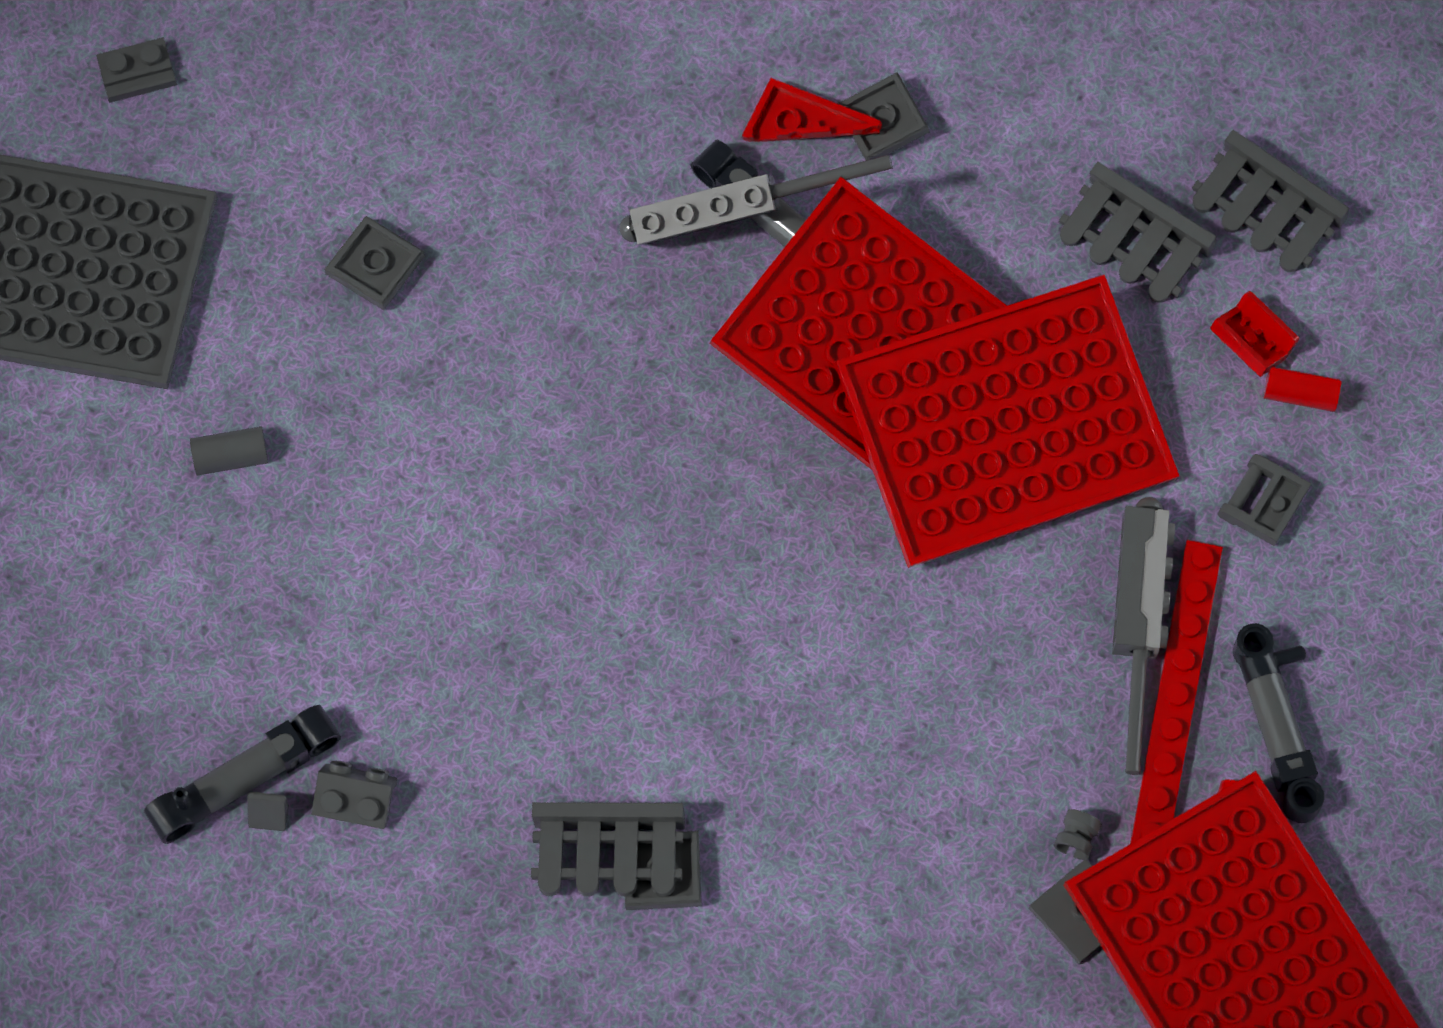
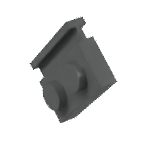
[96,37,177,103]

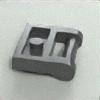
[1218,454,1311,546]

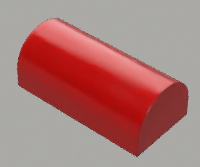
[1263,367,1342,412]

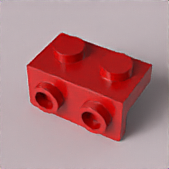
[1209,291,1299,377]

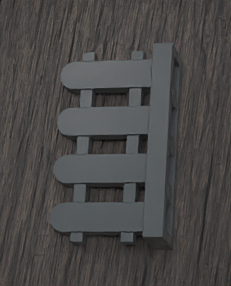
[1192,130,1349,272]
[1059,161,1216,303]
[531,802,685,897]

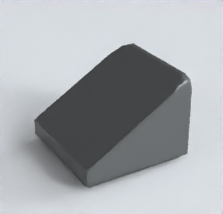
[247,792,289,831]

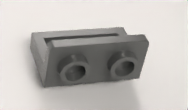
[311,761,398,829]

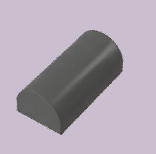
[190,426,268,476]

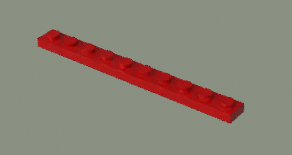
[1130,540,1223,844]

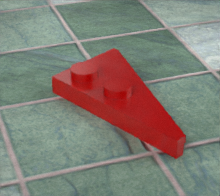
[742,78,882,142]

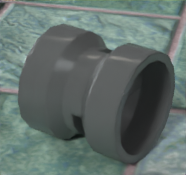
[1054,809,1102,860]

